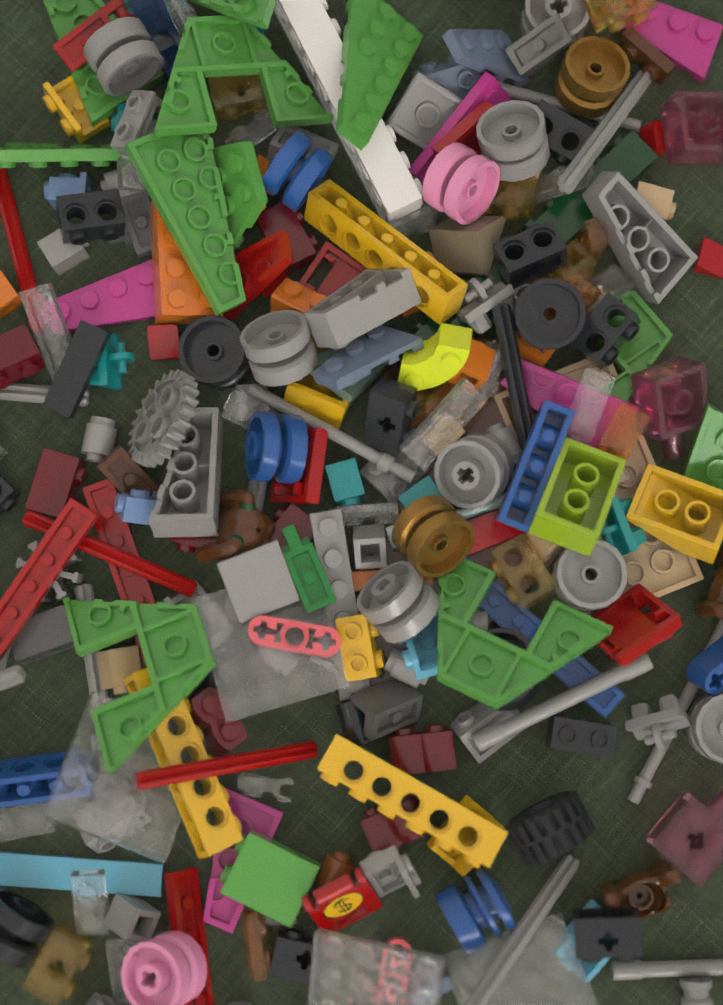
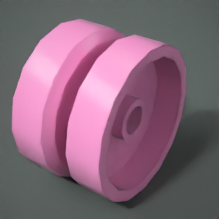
[422,142,500,225]
[121,931,207,1005]

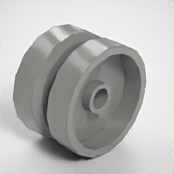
[521,0,592,55]
[83,16,164,97]
[476,100,550,182]
[240,310,319,387]
[434,432,514,509]
[550,540,628,613]
[356,561,440,644]
[685,693,723,764]

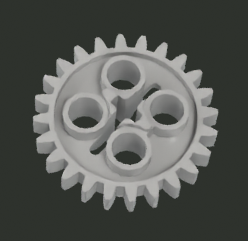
[127,369,200,468]

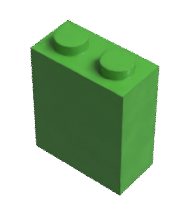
[219,829,320,928]

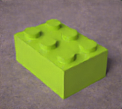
[528,437,627,557]

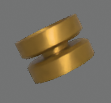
[554,36,630,118]
[392,495,475,578]

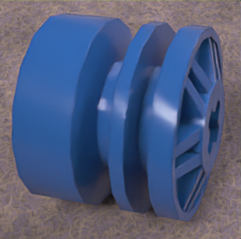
[435,867,516,956]

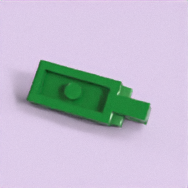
[281,524,337,615]

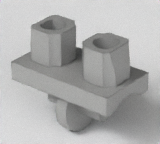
[456,278,515,334]
[625,694,692,751]

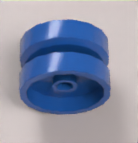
[262,130,335,213]
[244,411,308,484]

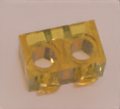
[489,533,557,611]

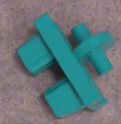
[89,330,135,390]
[599,496,647,556]

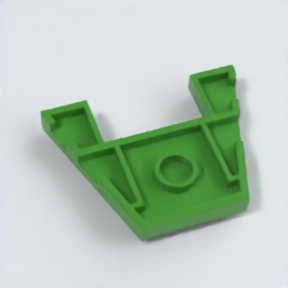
[213,141,268,250]
[545,290,673,401]

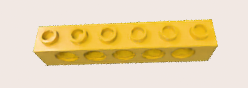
[304,179,468,325]
[123,668,243,859]
[317,734,508,869]

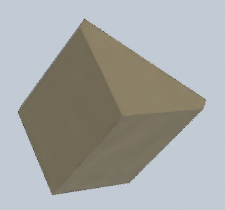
[429,216,506,276]

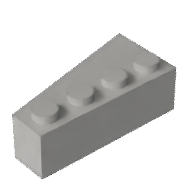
[582,171,698,304]
[148,407,223,538]

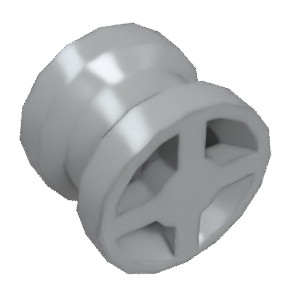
[679,976,714,1005]

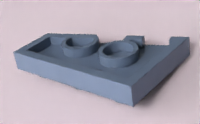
[442,29,529,88]
[313,325,424,391]

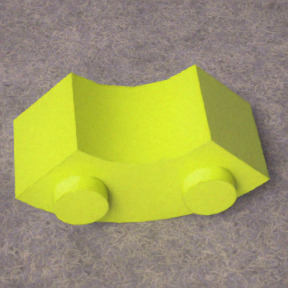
[398,323,473,391]

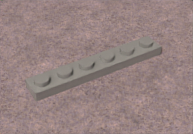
[309,508,370,701]

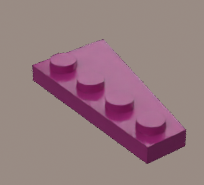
[600,0,723,84]
[408,71,512,184]
[42,259,155,334]
[500,358,640,452]
[203,787,284,934]

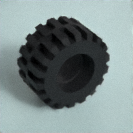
[505,791,595,865]

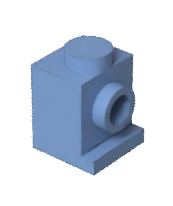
[44,172,92,210]
[114,488,158,525]

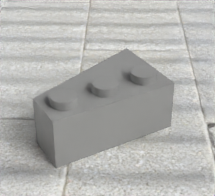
[304,268,422,350]

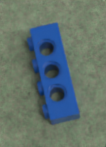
[495,400,576,533]
[0,748,96,808]

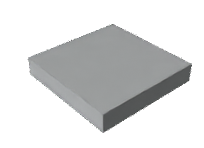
[385,70,463,149]
[216,540,300,624]

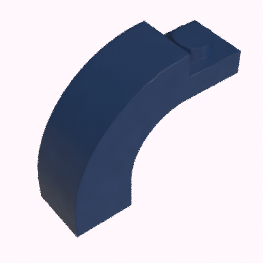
[129,0,209,92]

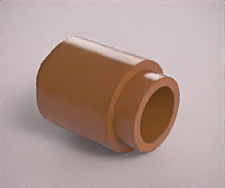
[314,849,356,891]

